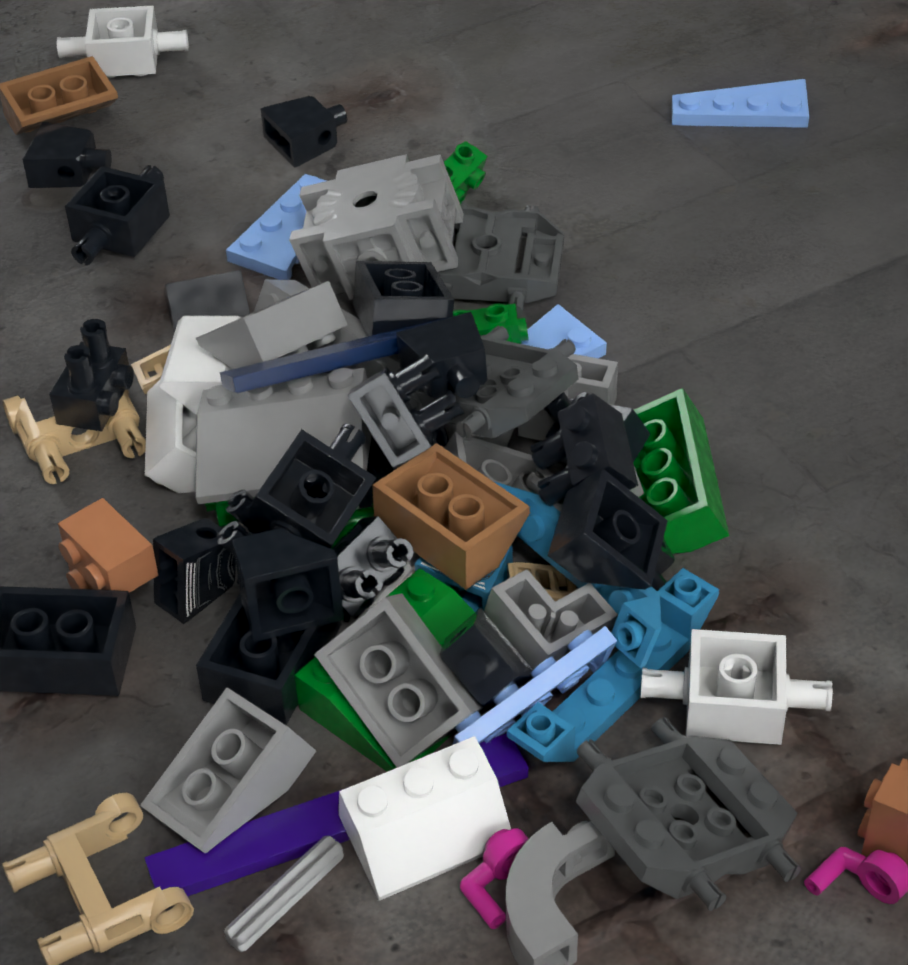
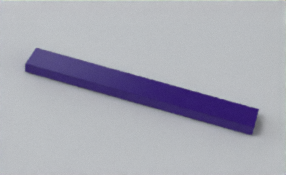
[144,733,528,896]

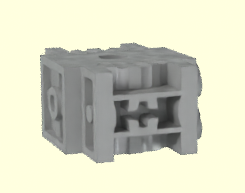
[289,154,464,300]

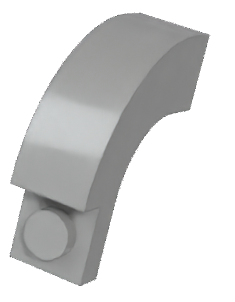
[506,821,615,965]

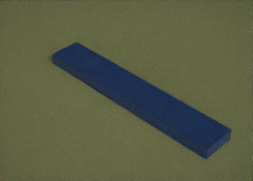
[220,318,446,393]

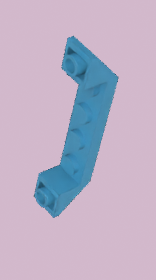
[493,481,661,667]
[507,568,719,762]

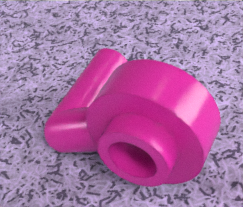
[460,828,529,929]
[804,847,908,904]

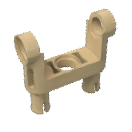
[3,390,146,484]
[2,793,194,965]

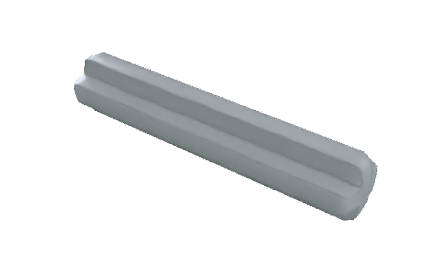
[224,836,344,952]

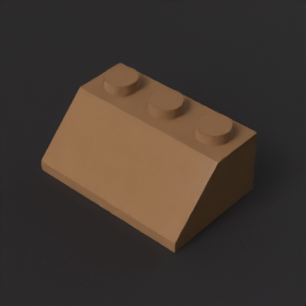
[0,56,118,135]
[372,443,530,590]

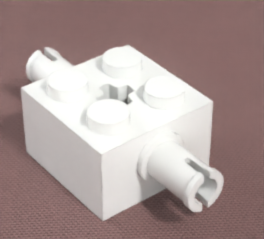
[57,6,189,78]
[641,629,833,745]

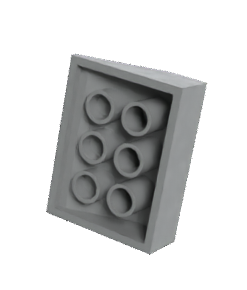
[196,368,372,504]

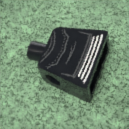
[153,519,236,624]
[440,608,533,706]

